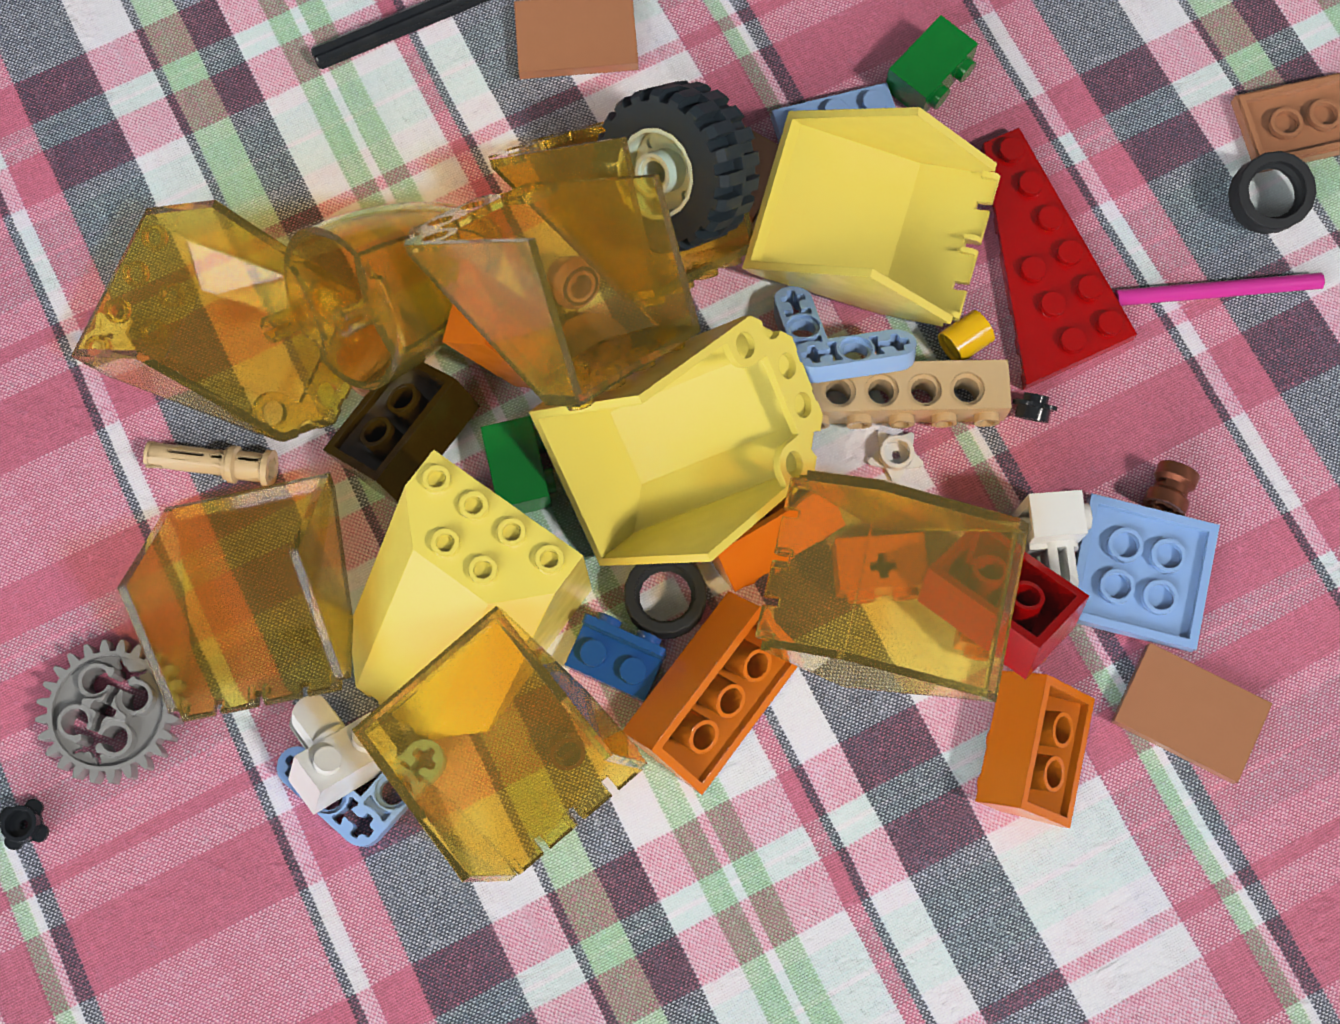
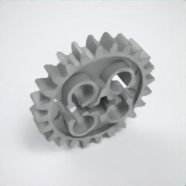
[35,639,186,785]

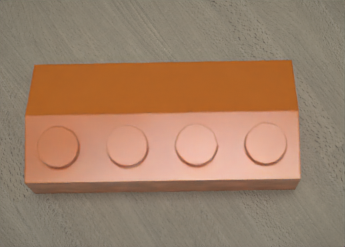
[622,591,807,795]

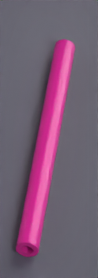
[1114,272,1325,306]

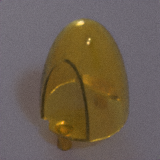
[260,201,504,390]

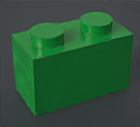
[886,15,978,112]
[480,416,558,514]

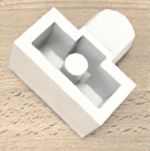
[1011,490,1092,587]
[288,695,397,815]

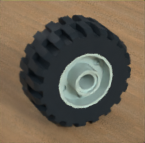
[595,80,760,253]

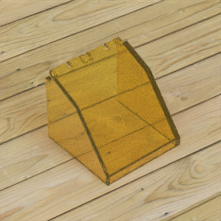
[755,470,1030,702]
[117,472,353,722]
[352,606,648,882]

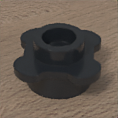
[1012,392,1058,423]
[0,799,50,850]

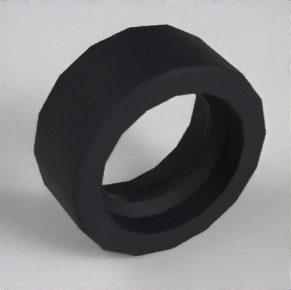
[1228,151,1317,234]
[624,562,706,639]

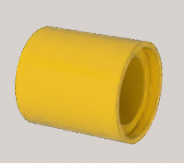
[938,310,995,360]

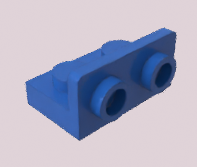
[564,612,666,702]

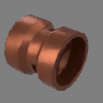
[1143,460,1200,516]

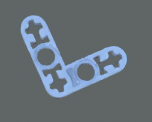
[774,286,917,383]
[276,737,446,847]

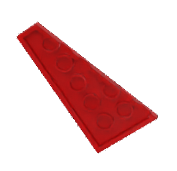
[980,128,1138,390]

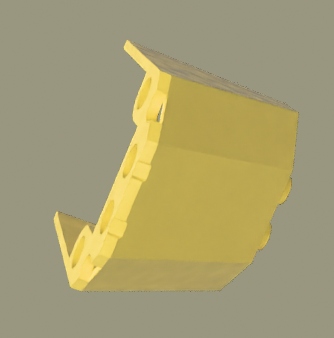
[529,315,823,566]
[349,450,592,739]

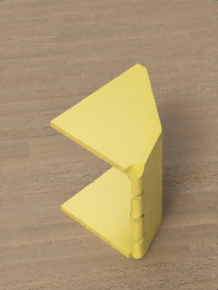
[742,107,1000,327]

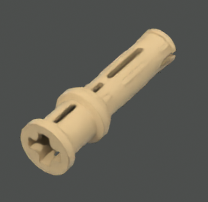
[143,441,279,488]

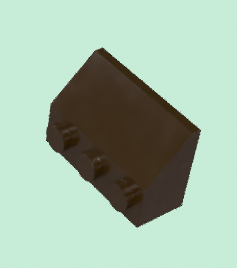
[323,351,480,504]

